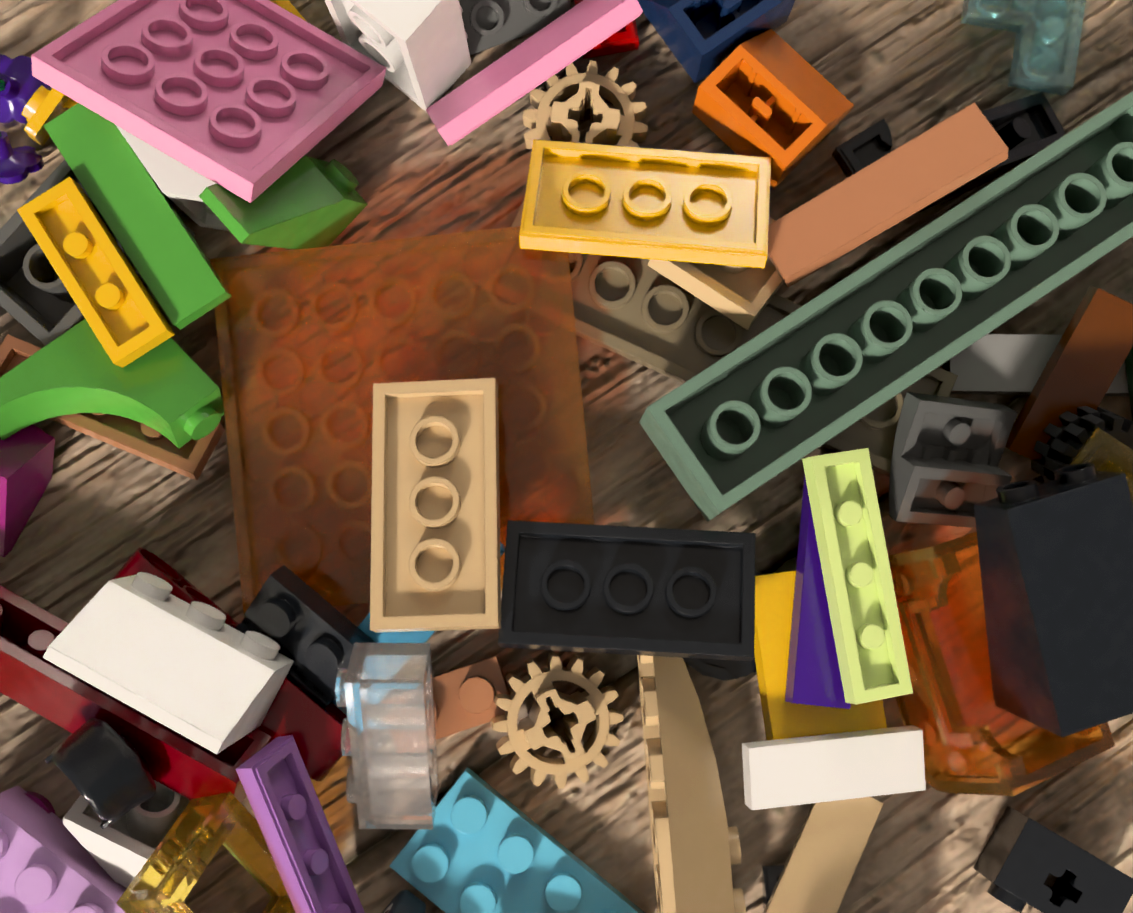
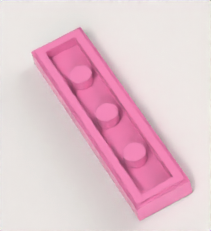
[425,0,643,146]

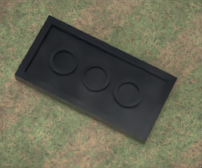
[498,520,756,661]

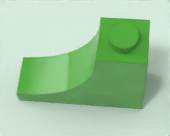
[0,319,226,448]

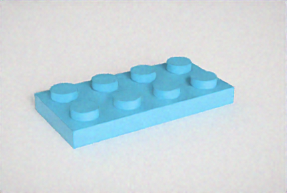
[389,767,645,913]

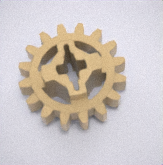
[523,60,648,149]
[491,653,624,789]

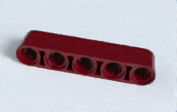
[112,548,361,781]

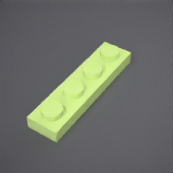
[802,448,913,705]

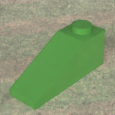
[199,156,368,253]

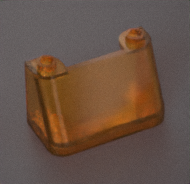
[888,527,1115,796]

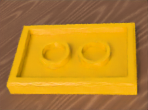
[754,570,887,741]

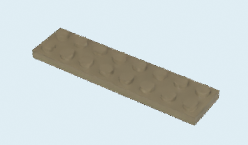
[482,198,958,477]

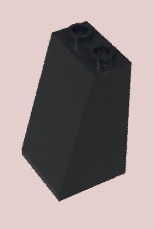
[974,462,1133,737]

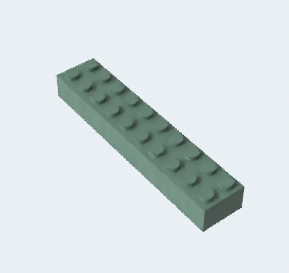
[639,91,1133,522]

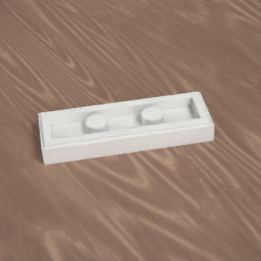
[742,725,926,810]

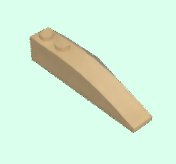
[637,655,746,913]

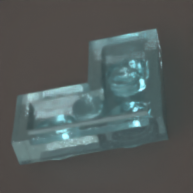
[960,0,1086,96]

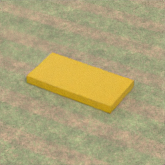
[519,139,771,268]

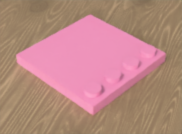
[31,0,386,203]

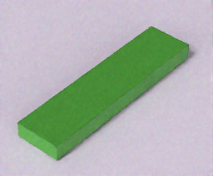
[43,103,232,330]

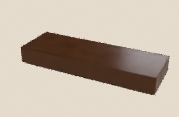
[1005,286,1133,460]

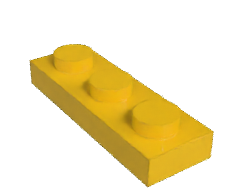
[17,177,175,368]

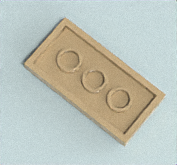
[370,378,501,633]

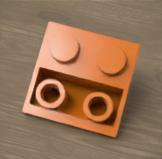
[692,29,855,189]

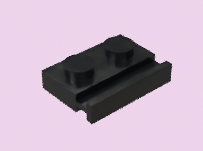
[235,565,377,709]

